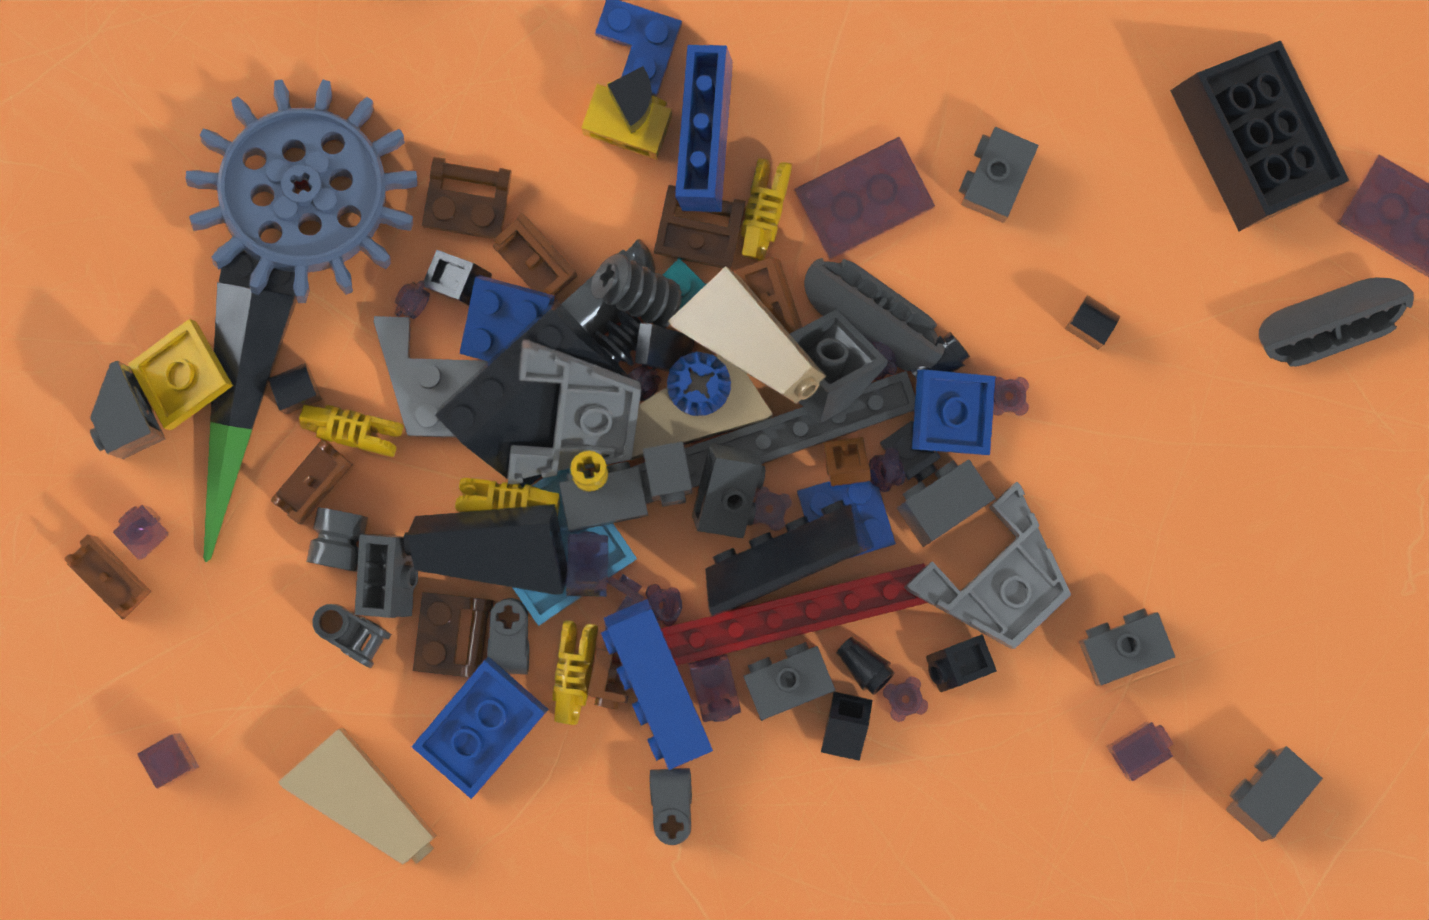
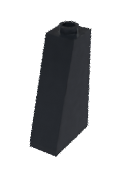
[404,504,569,595]

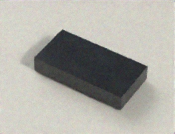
[635,323,694,372]

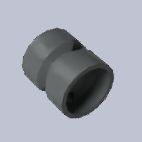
[306,507,368,572]

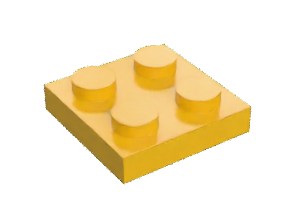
[128,319,233,430]

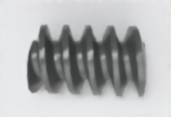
[591,254,681,328]

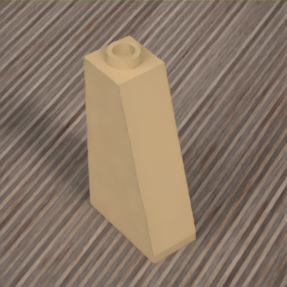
[668,266,826,404]
[631,355,773,460]
[278,728,437,865]

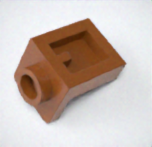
[824,437,871,486]
[587,648,629,710]

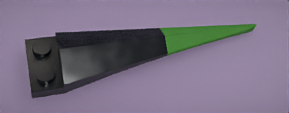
[203,251,297,563]

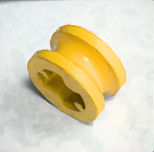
[570,451,608,492]

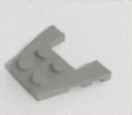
[374,316,488,438]
[507,340,641,484]
[904,482,1071,650]

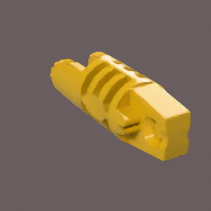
[741,158,792,261]
[299,405,404,457]
[454,477,560,516]
[552,620,598,725]

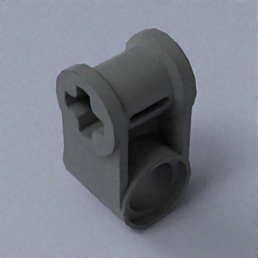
[487,598,529,675]
[312,604,392,668]
[650,768,692,845]

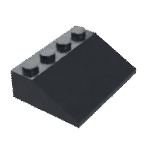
[1170,40,1350,232]
[435,299,632,487]
[705,499,874,616]

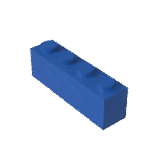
[675,45,733,212]
[601,599,713,770]

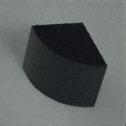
[608,66,652,134]
[1065,295,1121,350]
[269,363,323,415]
[821,692,873,761]

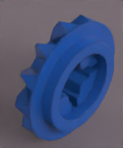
[667,352,731,416]

